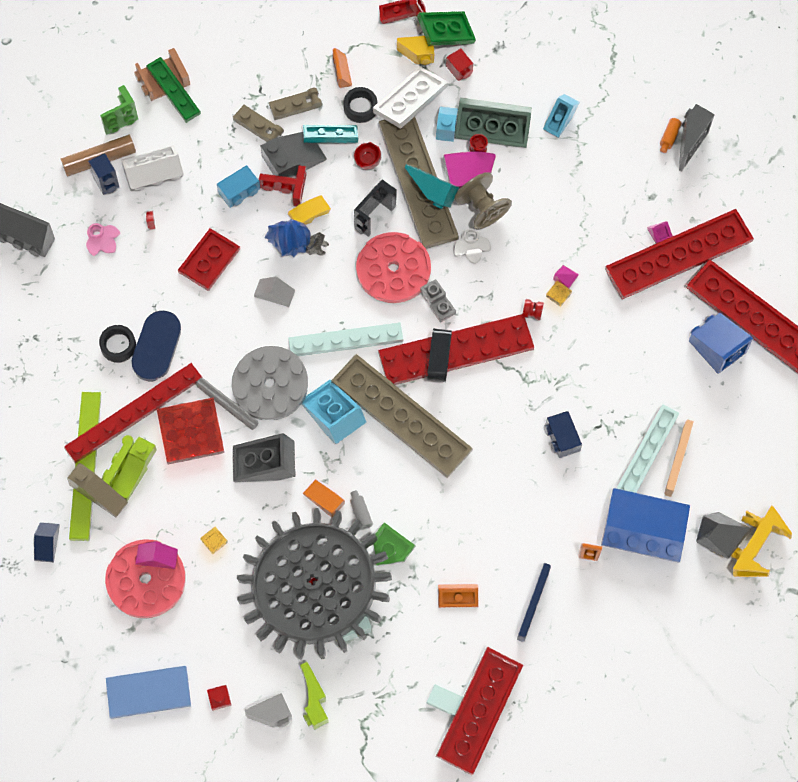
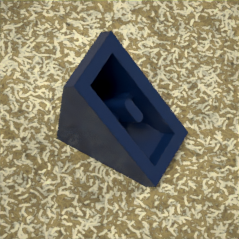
[34,522,60,563]

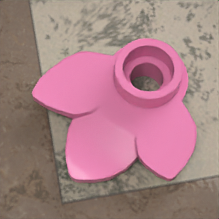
[86,223,120,256]

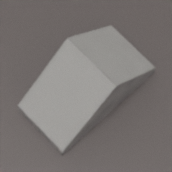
[254,276,295,307]

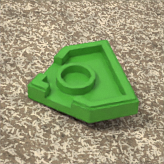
[373,522,416,566]

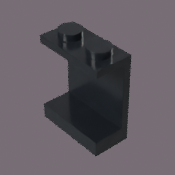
[354,179,397,237]

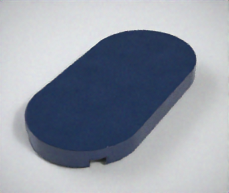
[132,310,181,382]

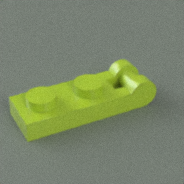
[102,435,134,487]

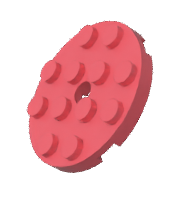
[356,232,431,303]
[105,539,186,618]

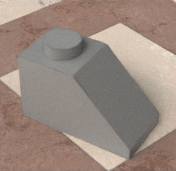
[244,693,292,728]

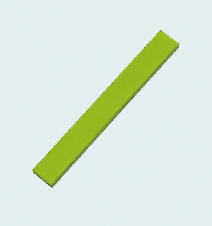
[69,392,102,541]

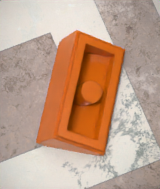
[332,48,352,88]
[438,584,478,608]

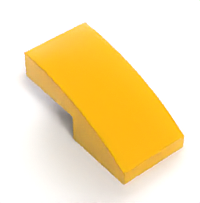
[288,195,331,225]

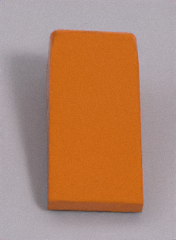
[303,479,345,518]
[579,543,602,561]

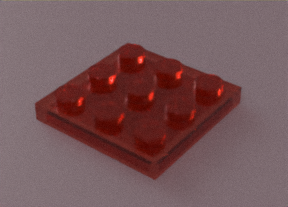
[157,397,225,465]

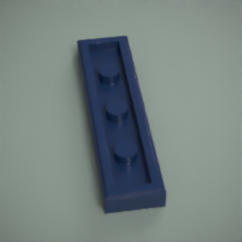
[517,562,551,642]

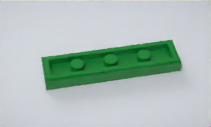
[146,57,201,123]

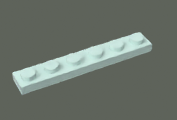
[288,322,404,356]
[610,404,679,500]

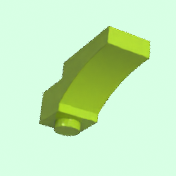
[112,437,157,501]
[300,662,329,730]

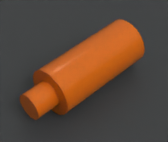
[660,118,682,153]

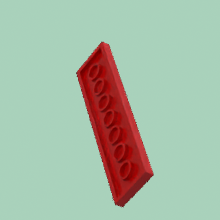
[605,209,754,300]
[686,260,798,373]
[378,314,535,385]

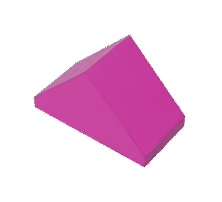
[135,541,178,569]

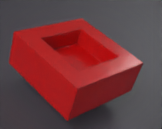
[207,685,232,711]

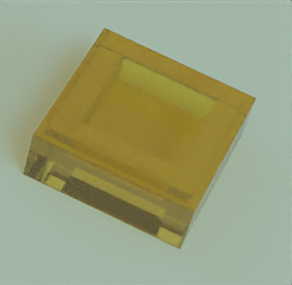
[546,281,572,307]
[200,526,228,555]

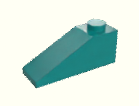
[405,164,459,209]

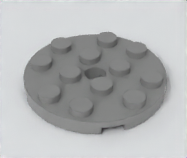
[232,346,308,420]

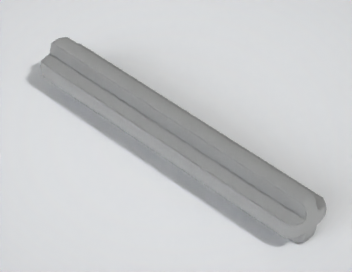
[196,378,259,430]

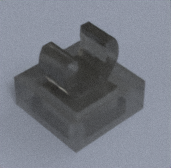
[306,232,329,256]

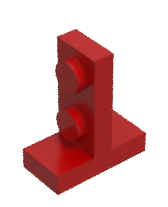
[379,0,426,24]
[259,165,307,207]

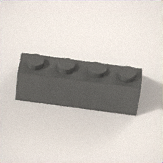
[0,203,55,257]

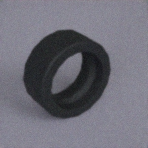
[343,87,378,123]
[99,325,136,363]

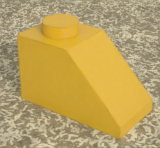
[397,36,435,65]

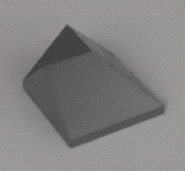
[696,512,751,559]

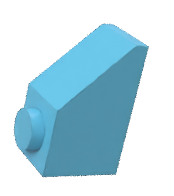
[543,94,580,138]
[436,106,458,142]

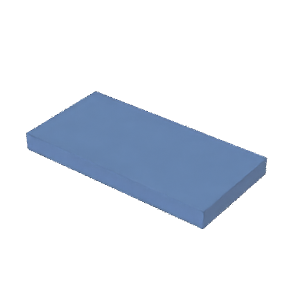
[105,666,191,719]

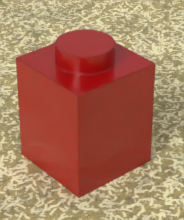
[446,48,474,81]

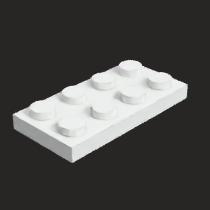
[373,67,448,129]

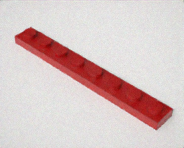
[64,362,203,464]

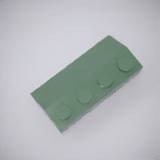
[455,97,532,148]

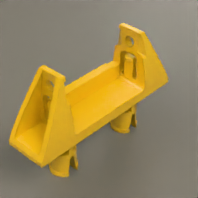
[730,505,792,577]

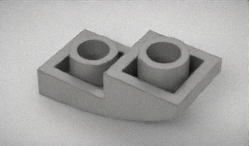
[420,279,456,323]

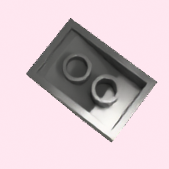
[679,104,715,172]
[260,132,327,178]
[233,433,296,483]

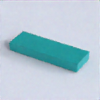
[302,125,359,143]

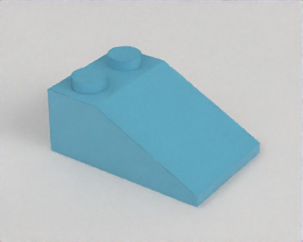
[301,380,367,444]

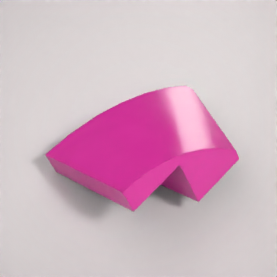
[444,152,496,189]

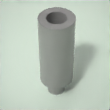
[350,490,374,530]

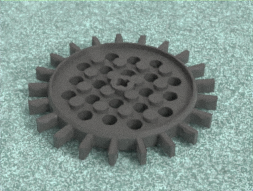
[237,508,392,660]

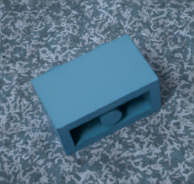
[216,165,260,208]

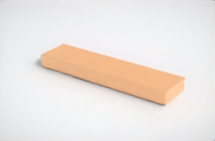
[664,419,694,497]

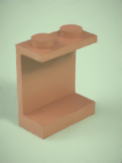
[134,48,191,101]

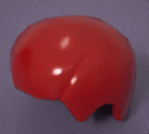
[354,142,382,170]

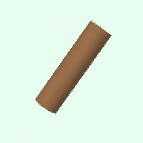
[60,134,136,177]

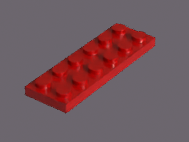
[435,647,523,775]

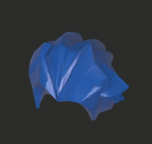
[265,219,311,258]

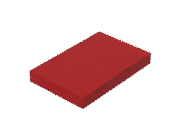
[178,228,241,291]

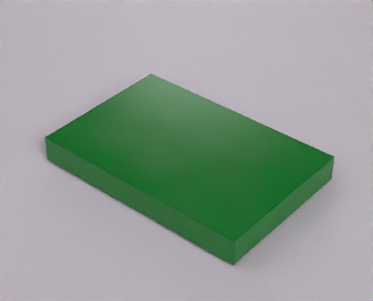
[417,11,476,46]

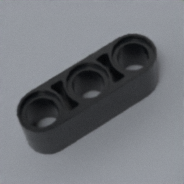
[427,328,452,383]

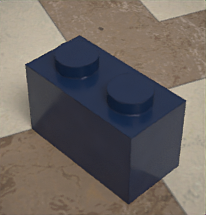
[88,153,119,195]
[544,411,582,458]

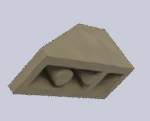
[67,463,128,518]

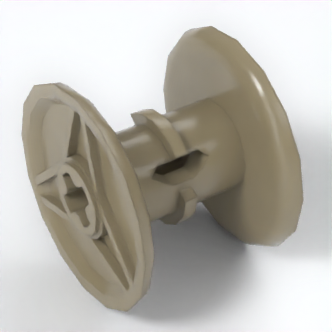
[454,172,512,229]

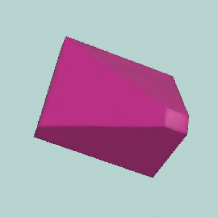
[647,221,673,244]
[553,265,579,289]

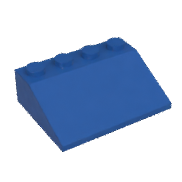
[601,488,690,563]

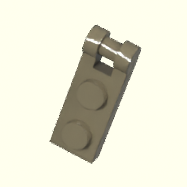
[269,87,323,120]
[233,104,284,142]

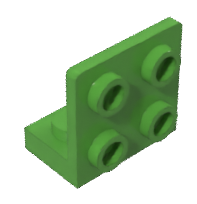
[100,85,138,135]

